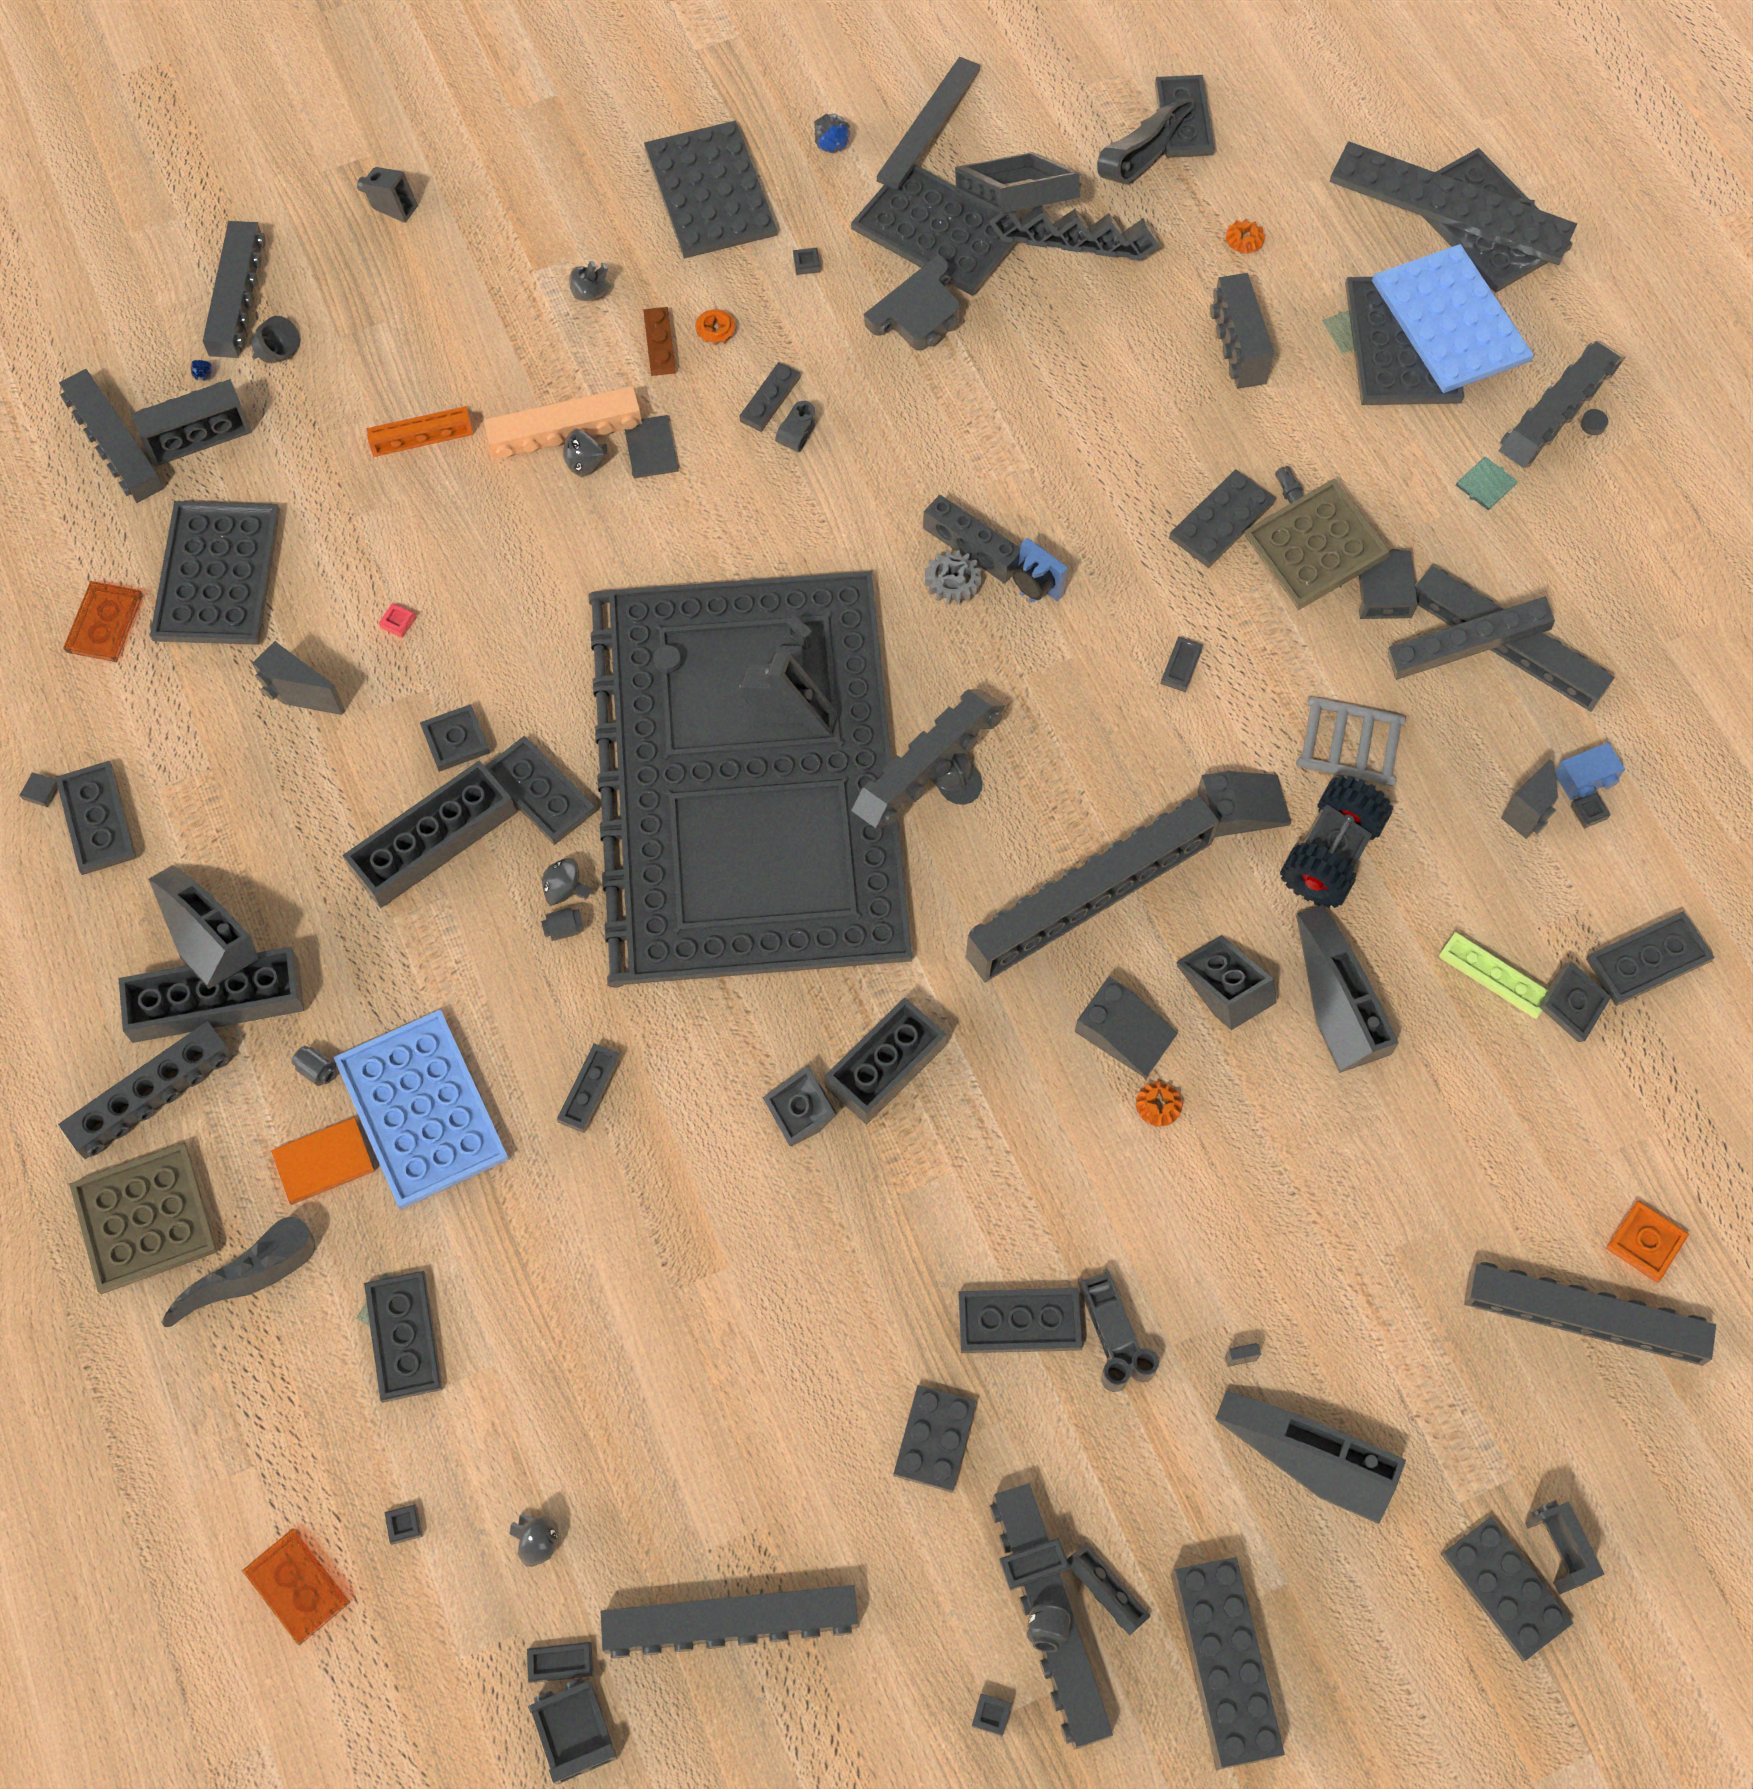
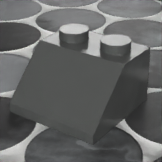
[1501,759,1558,839]

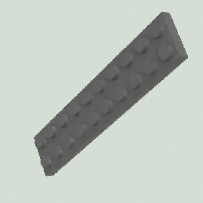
[1329,141,1578,265]

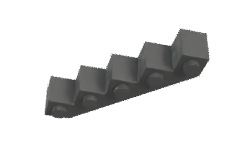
[987,205,1160,261]
[1499,341,1626,468]
[851,689,1005,828]

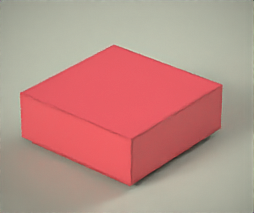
[379,603,416,638]

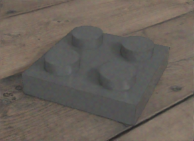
[420,704,490,772]
[1538,961,1611,1042]

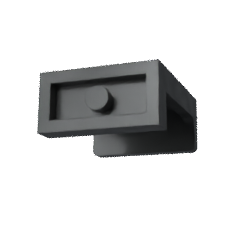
[1359,549,1418,619]
[1525,1500,1605,1595]
[528,1678,618,1785]

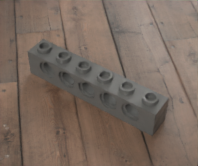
[58,1021,233,1159]

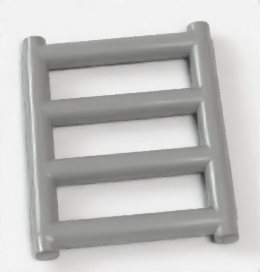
[1296,697,1406,786]

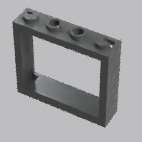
[955,152,1082,214]

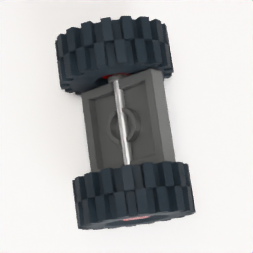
[1280,775,1393,908]

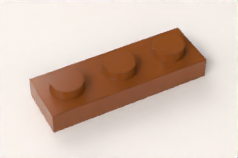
[643,307,676,376]

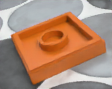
[1606,1200,1689,1283]

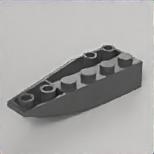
[148,865,259,989]
[1296,905,1399,1073]
[1215,1390,1406,1524]

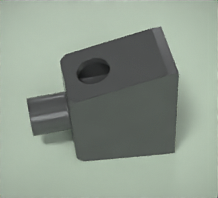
[357,167,418,223]

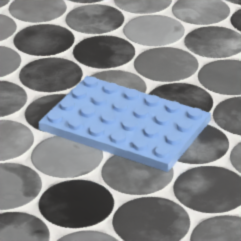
[1372,244,1534,393]
[334,1009,509,1210]

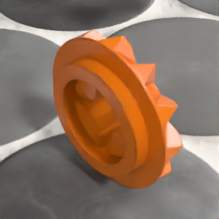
[1226,218,1265,253]
[695,309,735,345]
[1136,1080,1183,1127]

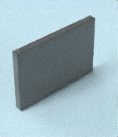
[624,415,679,479]

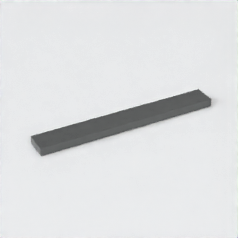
[876,56,980,190]

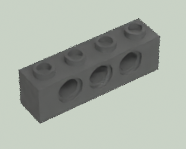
[923,494,1020,584]

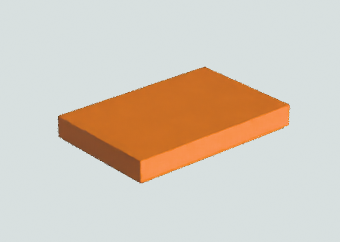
[271,1117,375,1205]

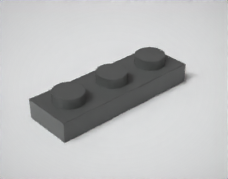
[739,362,800,432]
[557,1043,621,1133]
[1067,1543,1151,1636]

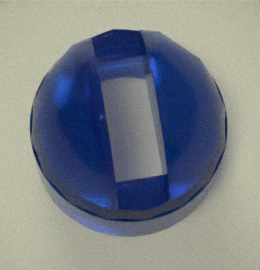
[191,360,212,381]

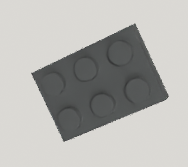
[893,1385,976,1493]

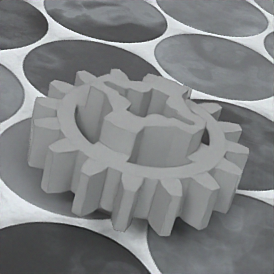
[925,550,981,605]

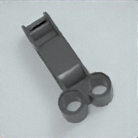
[1078,1269,1159,1392]

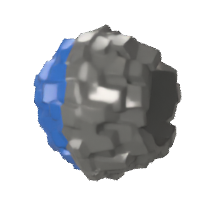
[814,113,850,153]

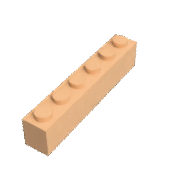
[483,386,642,459]

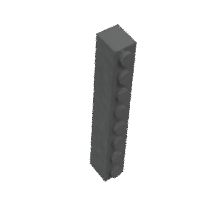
[1415,565,1615,712]
[1464,1262,1716,1366]
[989,1483,1113,1750]
[600,1585,858,1659]

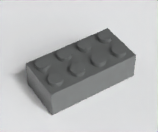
[1210,273,1274,389]
[131,379,252,467]
[825,997,947,1125]

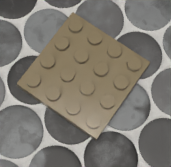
[1244,479,1390,610]
[69,1143,218,1295]

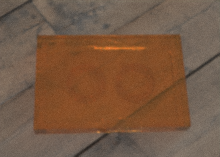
[63,581,143,662]
[242,1528,351,1646]

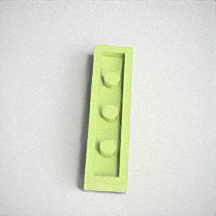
[1439,932,1548,1019]

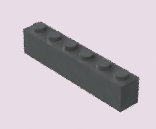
[203,221,265,358]
[59,369,164,503]
[1387,596,1555,680]

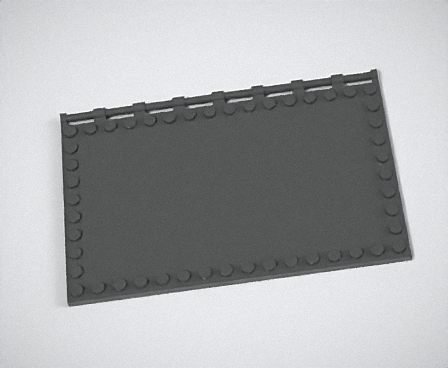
[589,571,912,988]

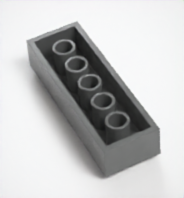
[342,760,516,908]
[118,947,304,1043]
[1171,1557,1285,1771]

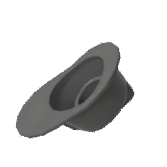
[251,316,300,363]
[932,753,982,805]

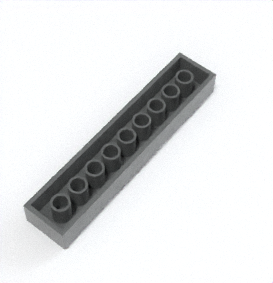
[966,796,1219,983]

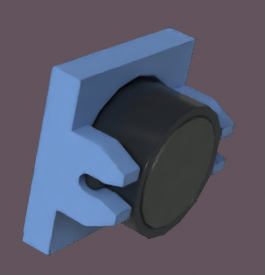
[1012,538,1068,603]

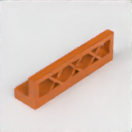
[366,406,473,457]

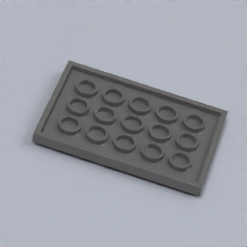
[644,120,777,259]
[1421,148,1573,293]
[851,165,1017,296]
[1345,277,1464,405]
[150,501,280,645]

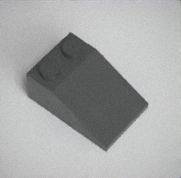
[252,641,345,715]
[1198,771,1291,837]
[1176,935,1277,1030]
[1074,977,1177,1078]

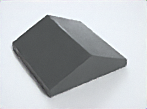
[762,1065,837,1146]

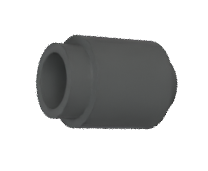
[541,908,584,941]
[292,1046,336,1086]

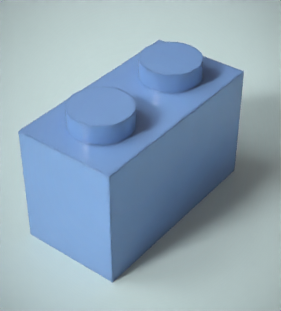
[1555,742,1625,800]

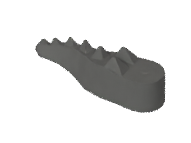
[1097,98,1195,184]
[161,1217,315,1327]

